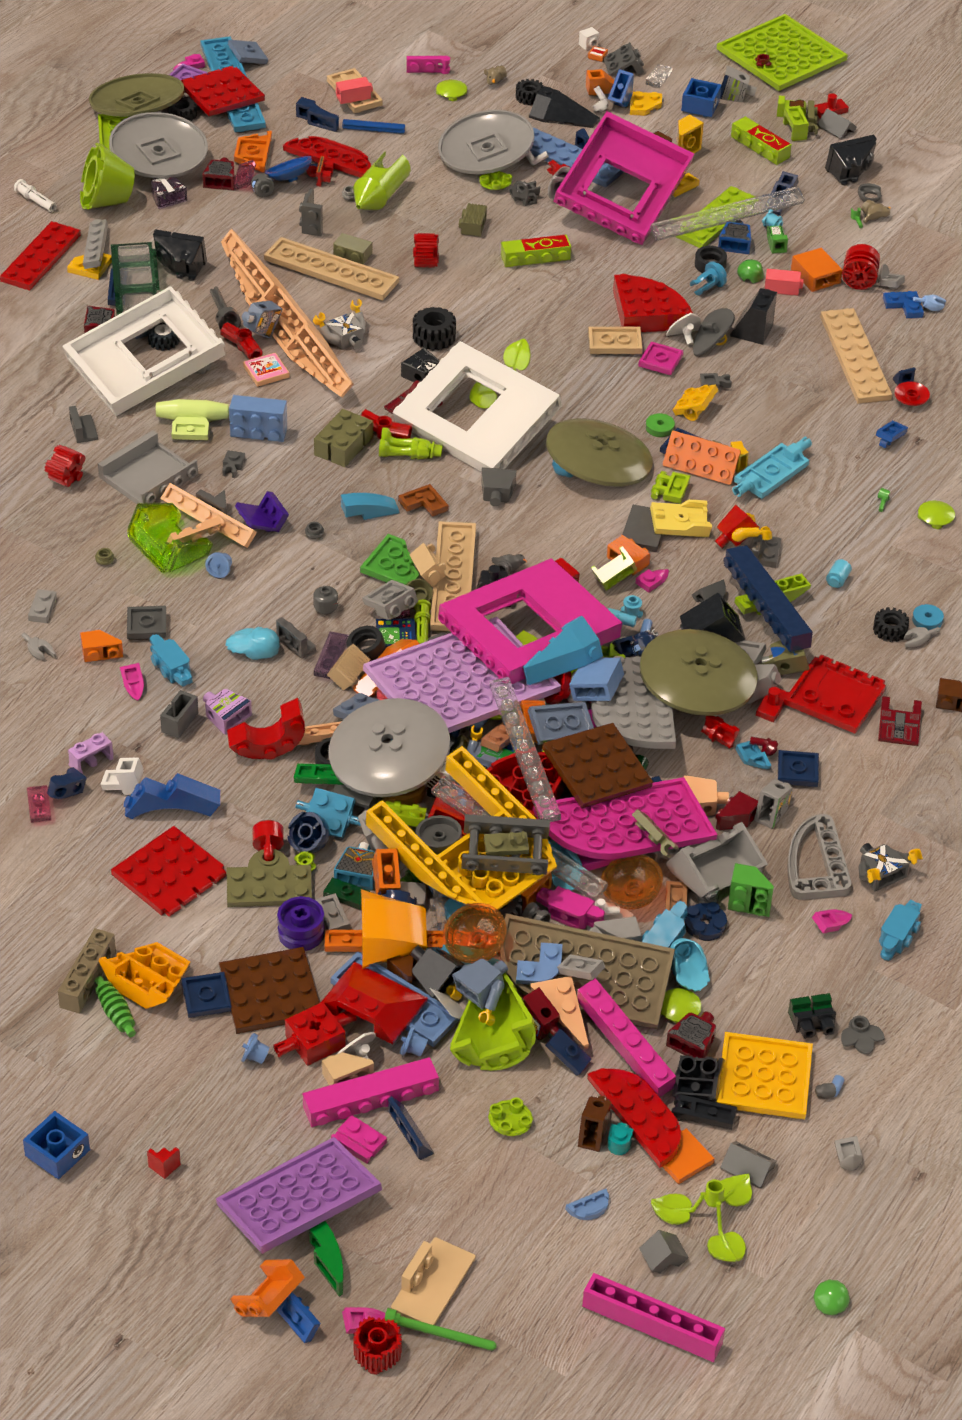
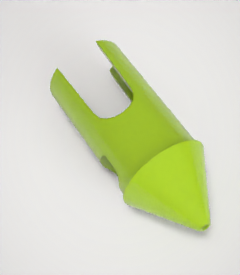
[353,151,411,210]

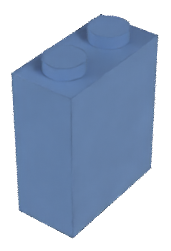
[569,658,624,701]

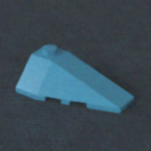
[523,616,603,685]

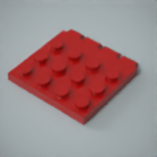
[181,66,265,117]
[784,655,886,734]
[111,826,227,917]

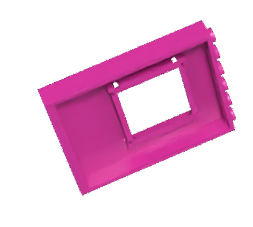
[553,111,694,245]
[438,558,622,686]

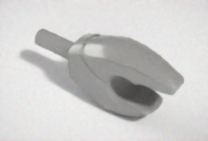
[904,627,940,648]
[21,632,56,660]

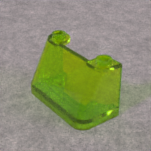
[127,503,213,573]

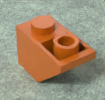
[586,69,615,96]
[80,630,123,662]

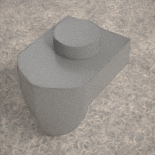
[879,263,905,289]
[834,1136,863,1171]

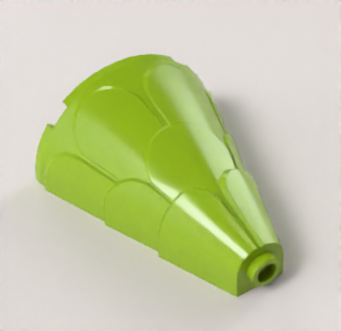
[450,973,536,1071]

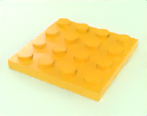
[716,1032,813,1120]

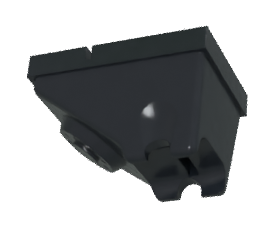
[825,135,877,185]
[153,229,207,280]

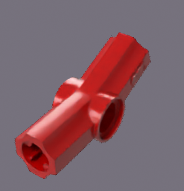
[220,322,263,360]
[360,409,412,439]

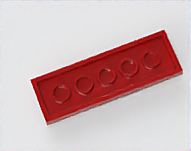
[0,221,81,291]

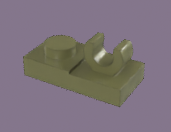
[484,831,529,856]

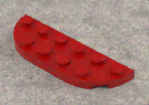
[283,136,371,178]
[587,1068,681,1168]

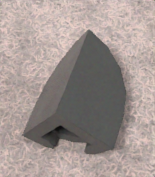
[692,579,726,602]

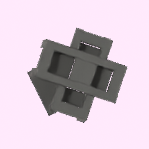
[509,181,541,206]

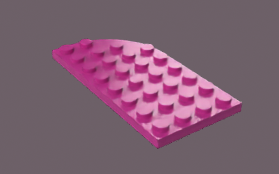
[533,777,717,860]

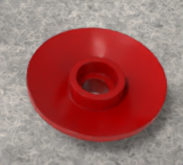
[894,382,930,406]

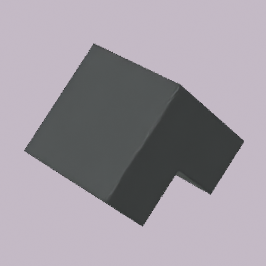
[639,1230,689,1273]

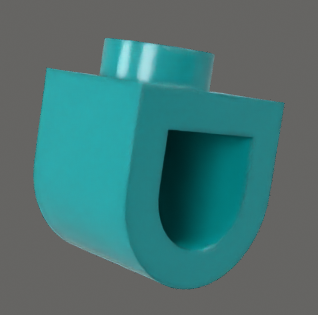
[608,1123,633,1155]

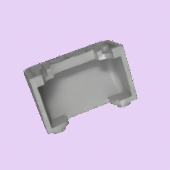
[666,822,768,900]

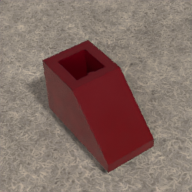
[715,791,758,831]

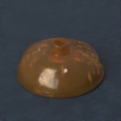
[600,855,663,910]
[443,903,507,963]

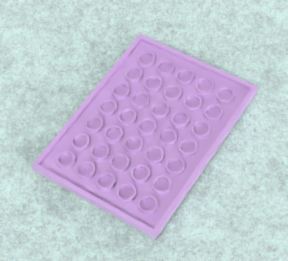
[363,617,561,733]

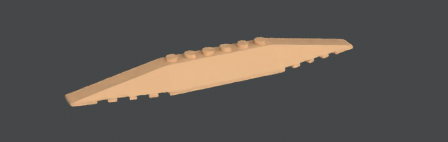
[221,229,354,398]

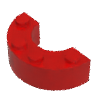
[227,698,305,760]

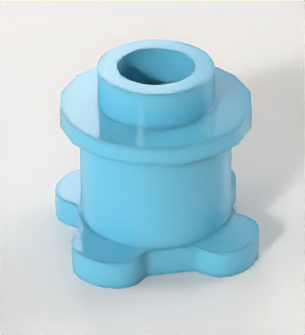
[762,209,783,227]
[621,595,643,618]

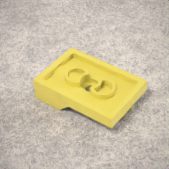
[650,499,712,537]

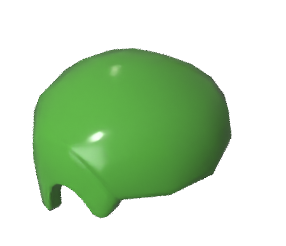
[737,259,764,283]
[814,1279,850,1315]

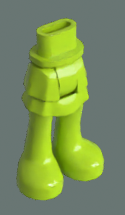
[379,427,443,459]

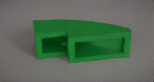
[309,1221,344,1297]

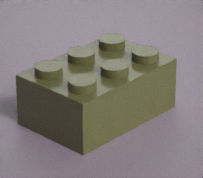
[314,409,373,467]

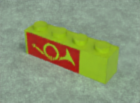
[731,116,792,165]
[501,234,571,267]

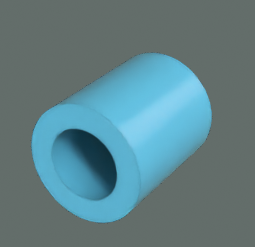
[826,559,852,588]

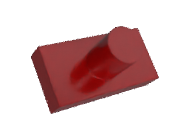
[814,93,849,119]
[755,687,789,723]

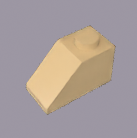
[322,1052,374,1085]

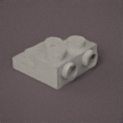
[362,580,418,620]

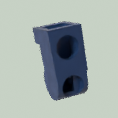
[47,767,87,799]

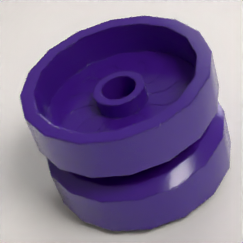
[277,896,325,951]

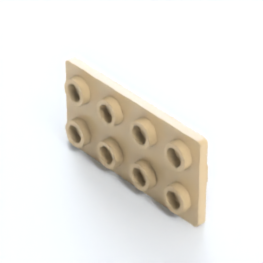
[391,1237,475,1325]

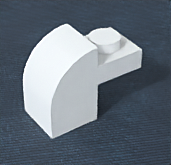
[100,758,143,796]

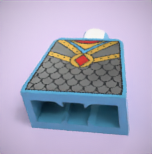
[334,842,375,891]

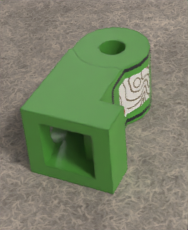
[767,225,788,254]

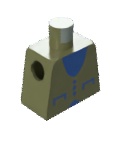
[761,640,810,675]

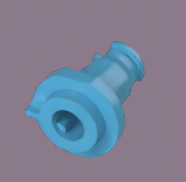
[690,261,727,296]

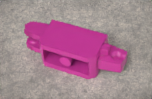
[536,886,605,929]

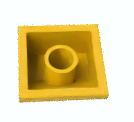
[677,114,704,154]

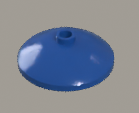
[265,156,312,182]

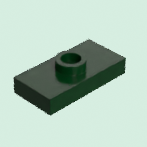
[323,877,370,910]

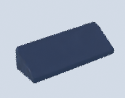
[388,1096,434,1160]

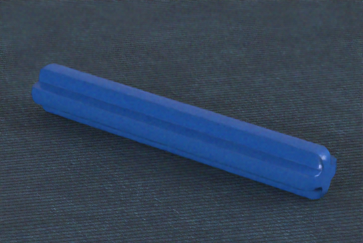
[342,119,405,134]

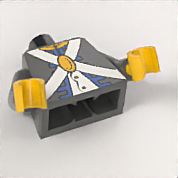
[858,843,923,892]

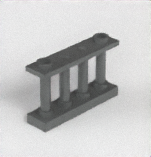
[461,814,550,875]

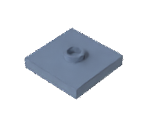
[228,40,268,64]

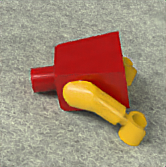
[715,505,772,549]

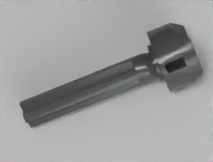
[210,286,241,329]

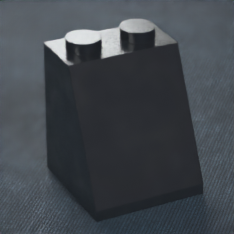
[730,288,777,345]
[680,593,745,643]

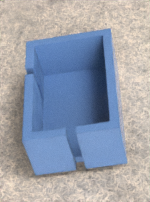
[229,395,287,442]

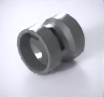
[521,902,551,922]

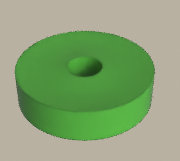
[646,413,675,437]

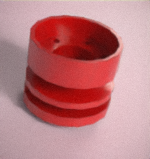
[842,244,880,290]

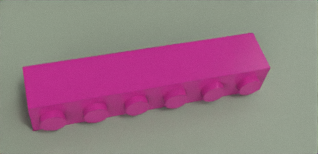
[577,978,676,1097]
[302,1057,439,1127]
[582,1273,725,1362]

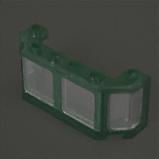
[111,242,160,315]

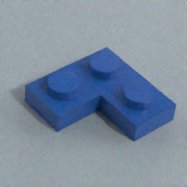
[883,291,924,318]

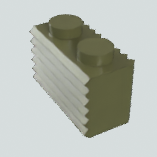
[458,203,487,237]
[333,233,373,264]

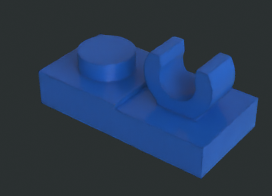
[876,420,908,448]
[277,1292,321,1343]

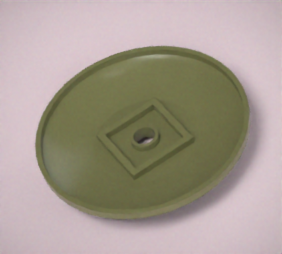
[89,73,185,117]
[546,418,653,487]
[639,629,758,716]

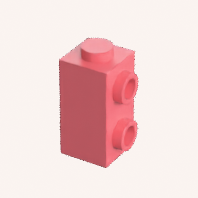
[336,77,373,104]
[765,269,803,296]

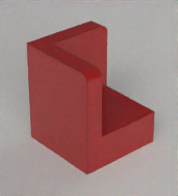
[147,1147,181,1179]

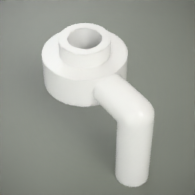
[592,86,608,112]
[526,151,549,165]

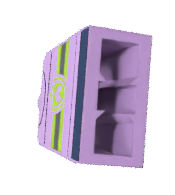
[203,689,252,734]

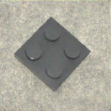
[127,606,166,639]

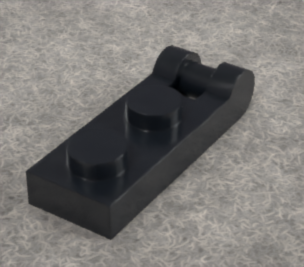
[671,1094,737,1130]

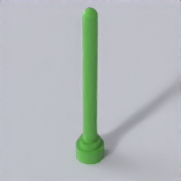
[385,1308,497,1351]

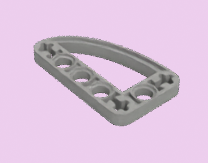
[787,814,851,900]

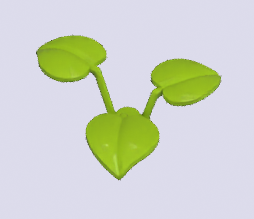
[469,339,531,409]
[651,1174,752,1262]

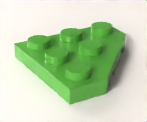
[360,534,419,585]

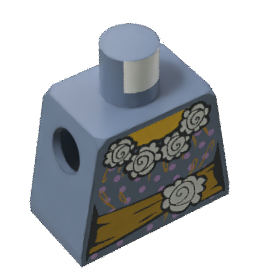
[242,301,283,338]

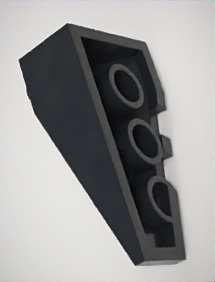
[529,86,600,128]

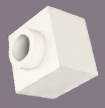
[579,27,599,50]

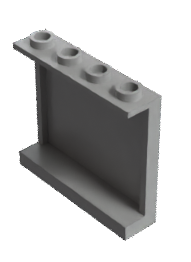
[98,430,198,509]

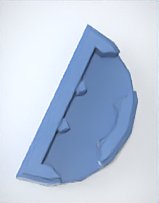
[565,1189,609,1220]

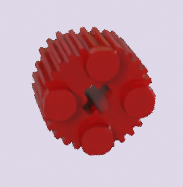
[413,233,439,268]
[44,444,86,487]
[353,1316,402,1375]

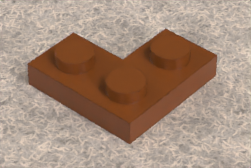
[398,484,449,517]

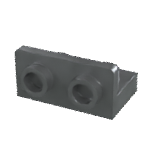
[752,527,782,568]
[276,617,316,658]

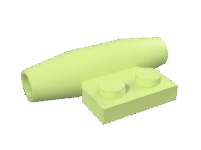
[156,399,229,440]

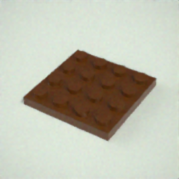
[542,723,653,809]
[219,947,319,1034]

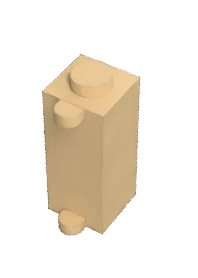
[409,543,447,587]

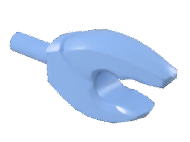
[913,294,946,311]

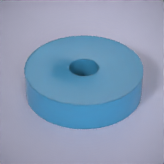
[912,604,944,631]

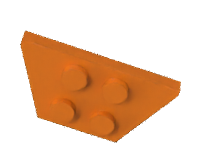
[234,131,272,172]

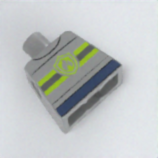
[720,66,757,102]

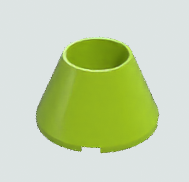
[80,143,135,210]

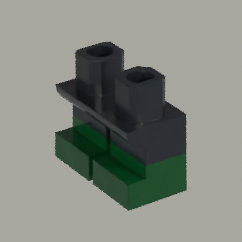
[788,993,836,1038]

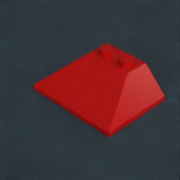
[320,962,428,1045]

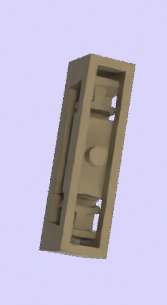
[58,928,116,1014]

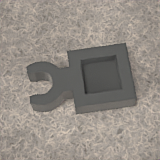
[700,373,732,390]
[222,450,245,478]

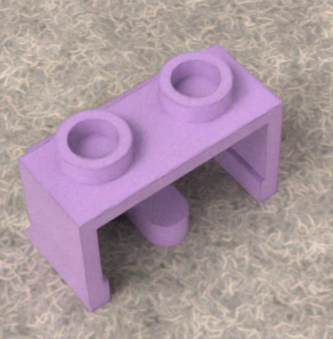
[68,732,113,774]

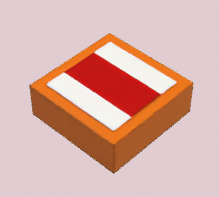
[588,46,608,62]

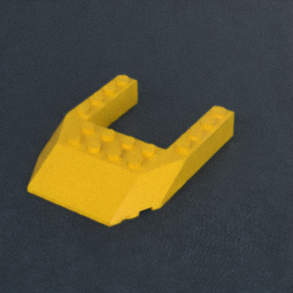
[366,746,557,914]

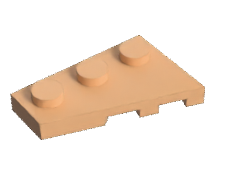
[166,516,222,550]

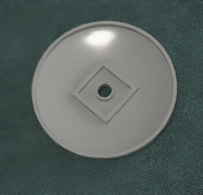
[438,110,535,174]
[109,112,208,178]
[329,698,450,797]

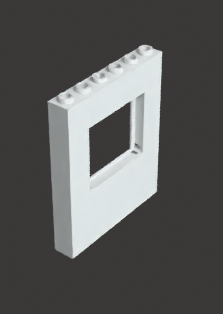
[62,286,225,416]
[392,341,562,472]

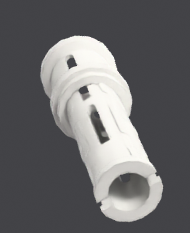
[14,179,57,213]

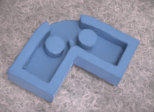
[516,943,563,985]

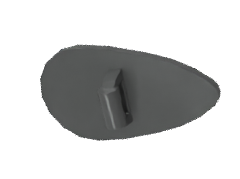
[693,308,735,356]

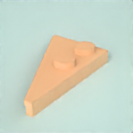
[530,976,589,1049]

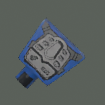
[718,220,751,254]

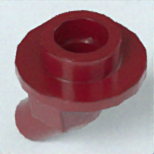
[750,737,778,756]

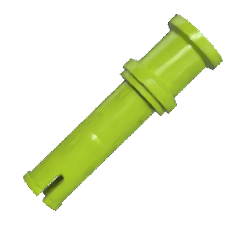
[414,599,431,644]

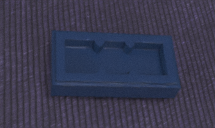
[545,1029,592,1076]

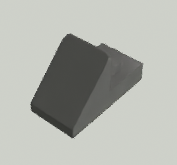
[196,489,227,515]

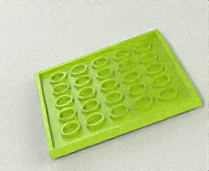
[716,14,848,91]

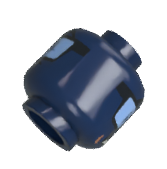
[631,631,655,657]

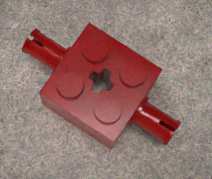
[273,1002,357,1066]

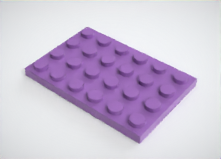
[216,1137,382,1254]

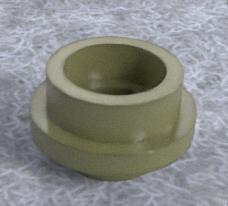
[95,548,114,565]

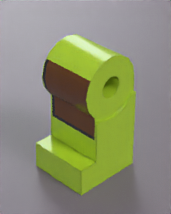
[777,95,807,117]

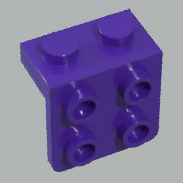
[235,491,289,532]

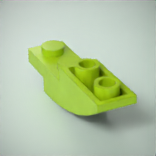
[734,573,811,616]

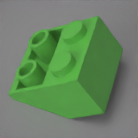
[728,863,774,917]

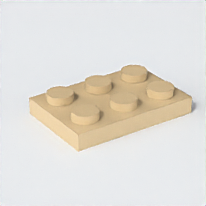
[588,327,642,355]

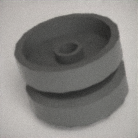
[416,815,462,855]

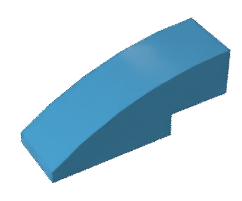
[341,493,399,520]

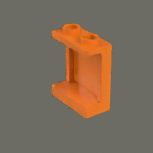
[230,1259,305,1317]

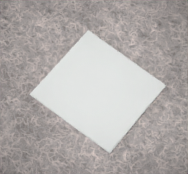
[430,988,464,1019]

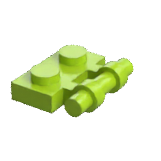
[651,471,691,504]
[386,801,427,827]

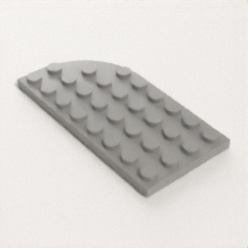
[591,656,676,749]

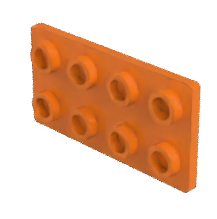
[663,431,741,485]

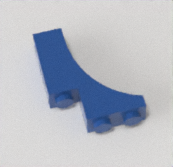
[124,773,220,819]

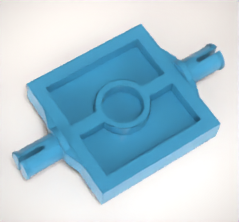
[295,788,361,839]

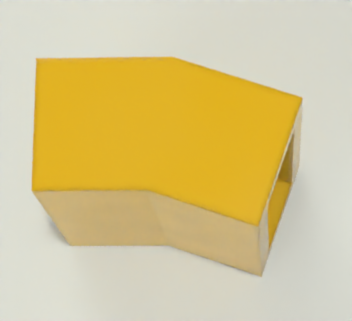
[730,441,749,473]

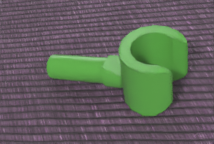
[851,208,863,228]
[878,488,890,512]

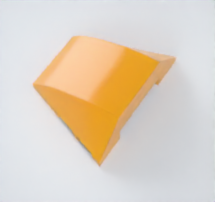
[361,890,427,969]
[99,942,190,1009]

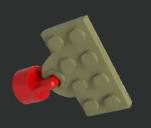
[227,820,312,907]

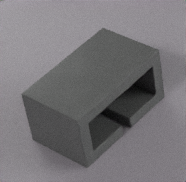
[160,690,199,739]

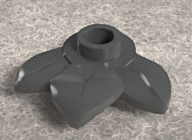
[841,1015,885,1054]

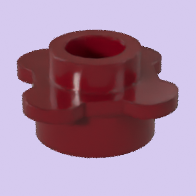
[755,54,771,67]

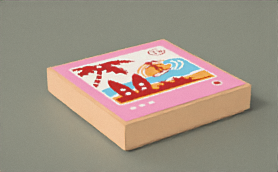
[243,353,290,387]

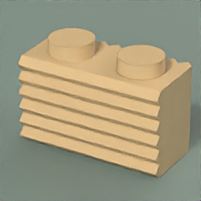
[327,644,371,690]

